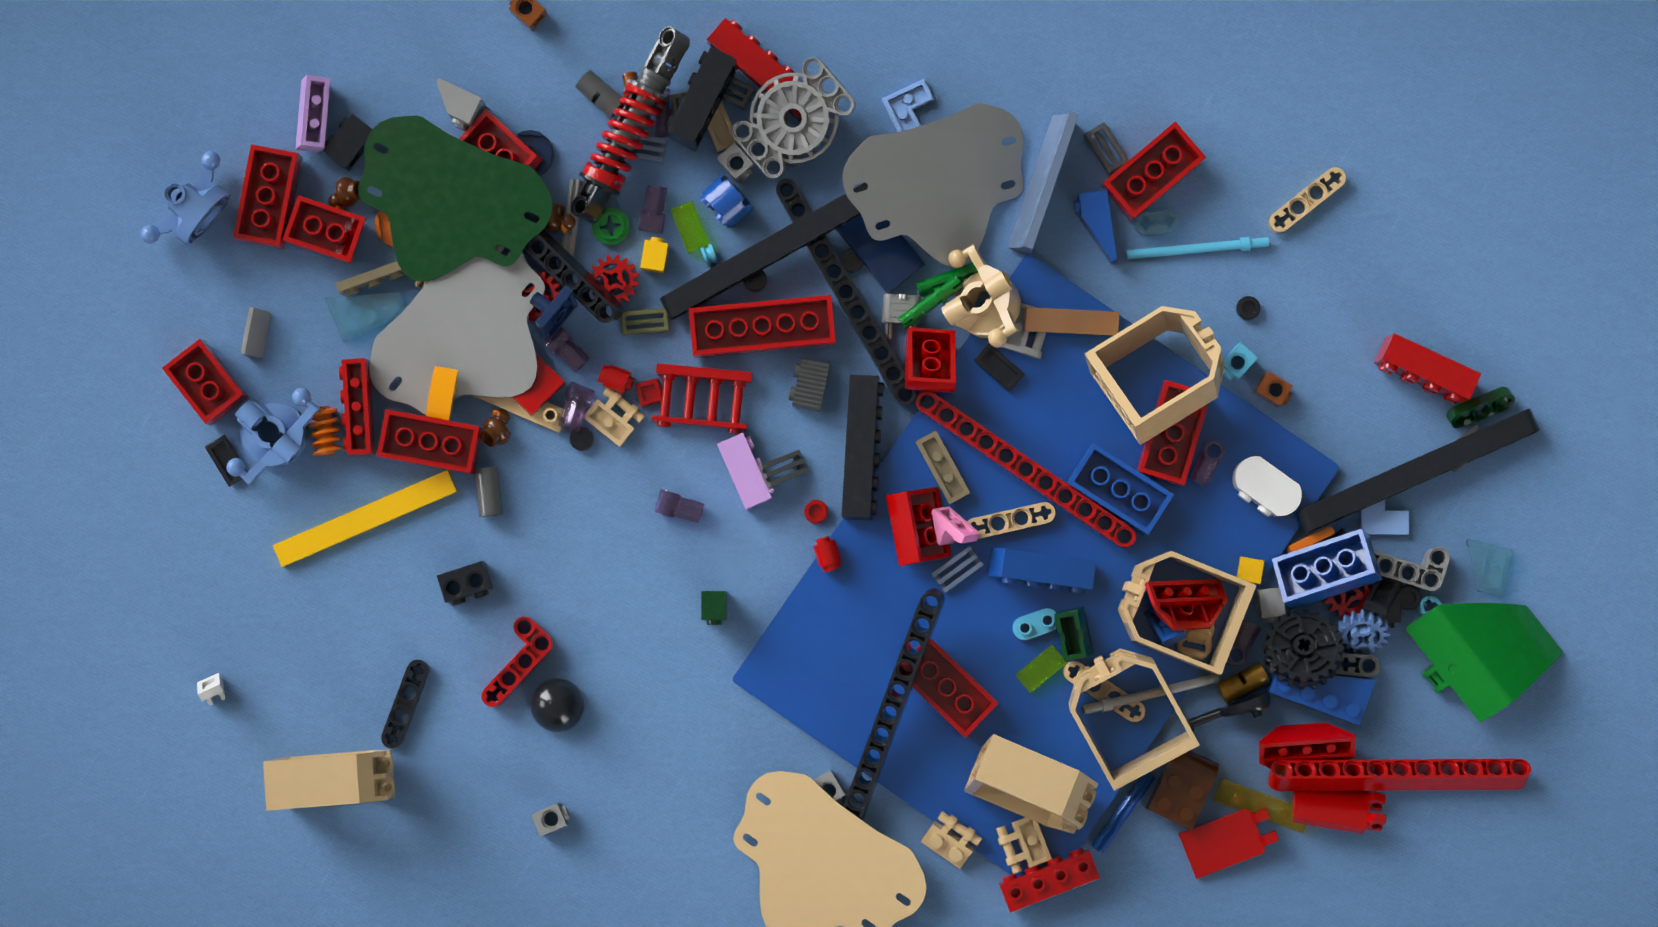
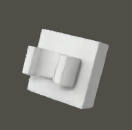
[197,673,225,705]

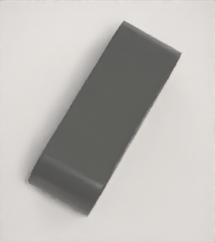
[1335,653,1380,677]

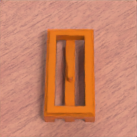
[1286,526,1335,553]

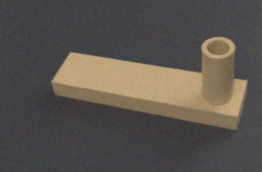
[472,395,569,433]

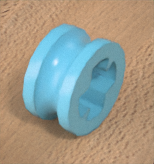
[700,244,719,267]
[1418,596,1441,615]

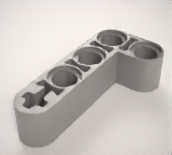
[1374,547,1450,591]

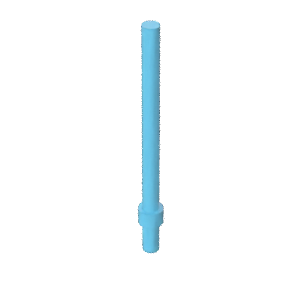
[1126,237,1269,260]

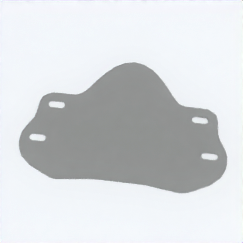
[842,103,1024,267]
[369,245,545,418]

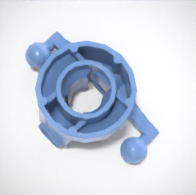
[141,151,230,246]
[226,388,320,485]

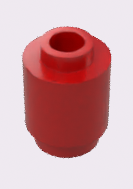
[598,364,635,394]
[813,536,842,572]

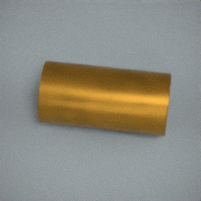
[1216,662,1270,705]

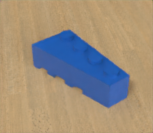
[988,548,1096,594]
[1266,674,1376,725]

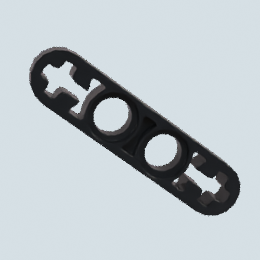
[381,660,429,748]

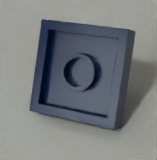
[530,286,578,342]

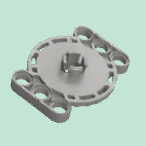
[732,57,856,178]

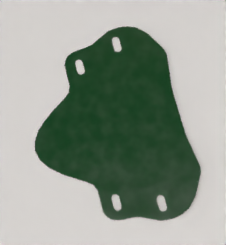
[358,115,552,282]

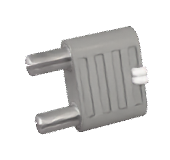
[882,294,921,339]

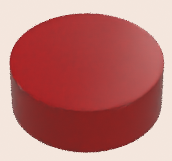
[804,500,828,524]

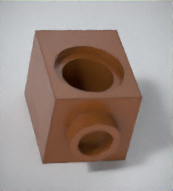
[509,0,547,31]
[1253,371,1293,407]

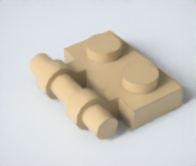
[583,388,645,447]
[921,811,982,869]
[996,817,1052,874]

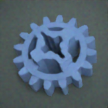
[1337,609,1390,654]

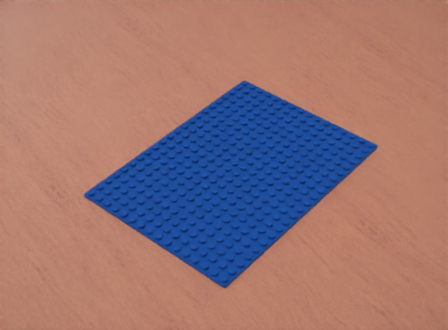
[733,254,1339,876]

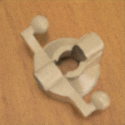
[941,244,1021,347]

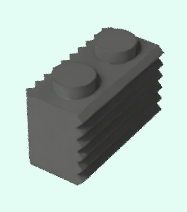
[789,359,830,412]

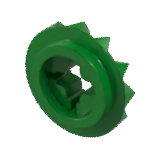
[592,207,630,245]

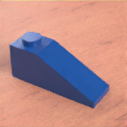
[1074,190,1117,263]

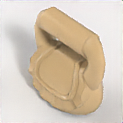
[1177,625,1215,660]

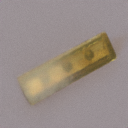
[1213,778,1306,833]

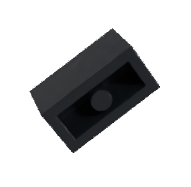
[323,114,372,171]

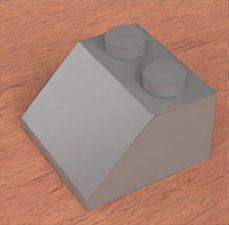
[436,78,487,132]

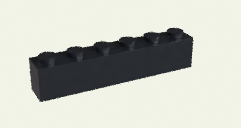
[841,375,884,520]

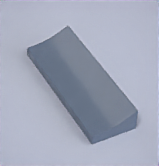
[1007,111,1079,254]

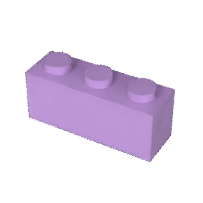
[295,75,330,153]
[717,433,774,510]

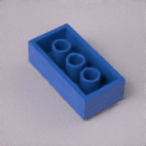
[1066,443,1174,536]
[1272,529,1382,610]

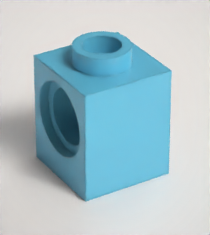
[1223,342,1258,381]

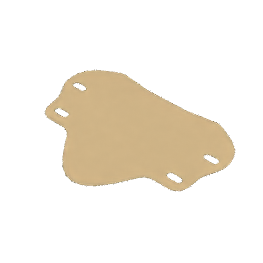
[733,771,927,927]

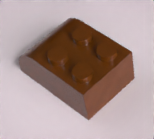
[1145,750,1219,830]

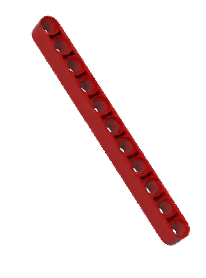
[916,391,1136,548]
[1268,759,1531,791]

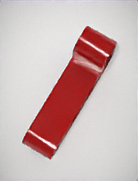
[481,616,554,707]

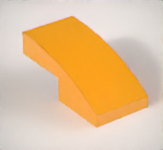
[426,366,459,421]

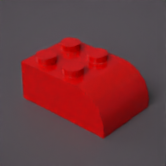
[282,195,366,264]
[905,327,956,393]

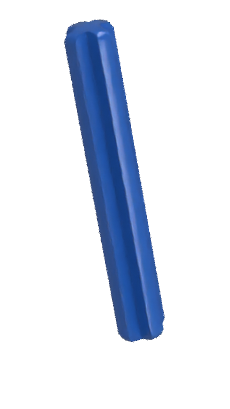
[1092,772,1155,853]

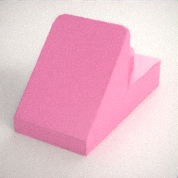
[932,506,980,545]

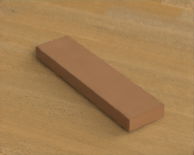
[1024,307,1119,335]

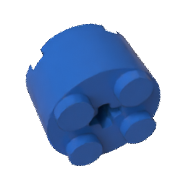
[700,174,755,228]

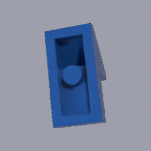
[1144,608,1186,648]

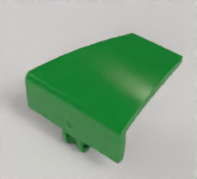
[1406,603,1563,722]

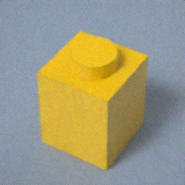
[640,237,670,274]

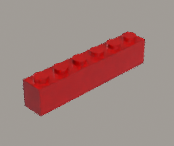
[707,18,833,123]

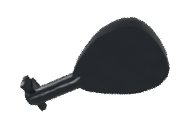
[1188,690,1271,732]

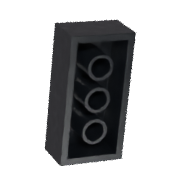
[666,47,738,152]

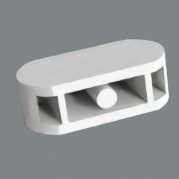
[1232,456,1302,517]

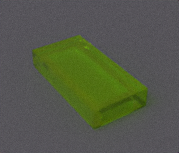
[670,201,709,254]
[1015,645,1067,693]

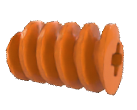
[309,406,341,456]

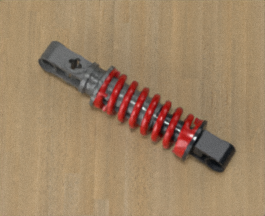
[571,26,690,223]

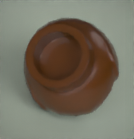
[328,177,360,210]
[537,202,576,233]
[480,409,511,447]

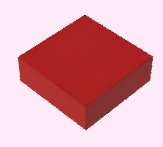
[635,378,662,408]

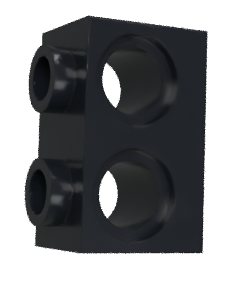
[437,561,493,606]

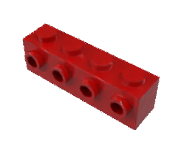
[339,358,375,456]
[998,847,1100,913]

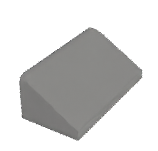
[241,307,271,358]

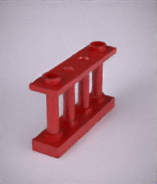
[651,363,752,434]

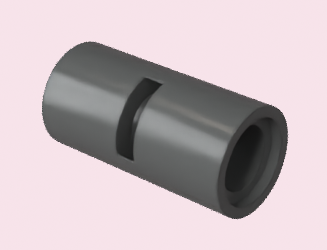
[575,70,623,119]
[474,467,503,517]

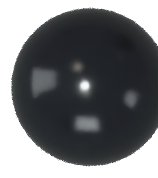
[530,678,584,732]

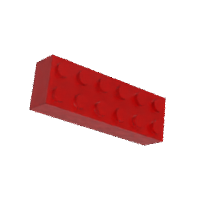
[689,295,836,358]

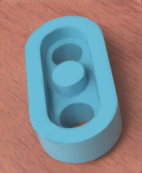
[1012,608,1057,640]

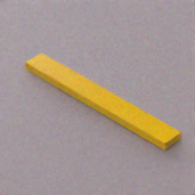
[273,470,458,567]

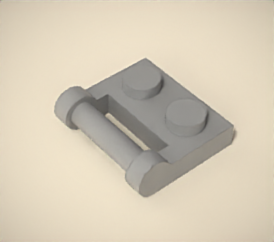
[1001,303,1046,359]

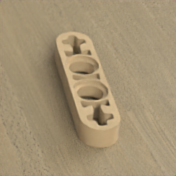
[1268,167,1346,234]
[967,502,1055,539]
[1063,661,1145,722]

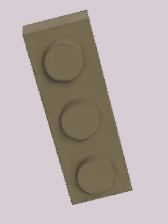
[335,261,404,296]
[915,431,970,505]

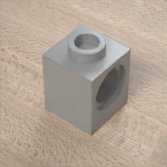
[717,142,754,182]
[1255,587,1286,623]
[814,769,845,804]
[531,802,570,837]

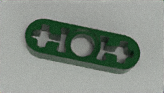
[1446,387,1515,428]

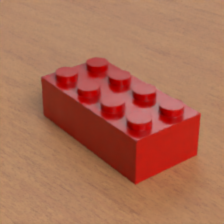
[1101,121,1206,222]
[233,144,303,249]
[1374,333,1482,405]
[1137,380,1209,487]
[377,409,483,475]
[902,639,998,738]

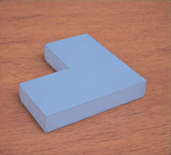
[882,79,934,132]
[1360,500,1409,535]

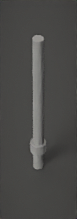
[1081,674,1220,715]

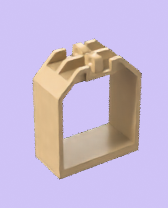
[1085,306,1225,445]
[1117,551,1257,675]
[1068,648,1200,791]
[964,734,1098,834]
[263,749,395,811]

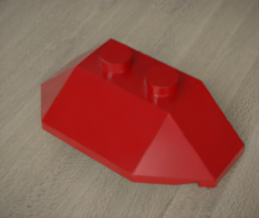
[1145,579,1228,631]
[1259,722,1356,769]

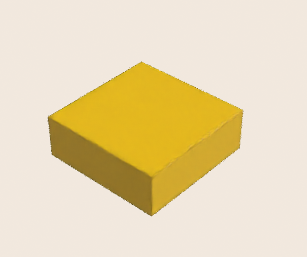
[1236,557,1264,584]

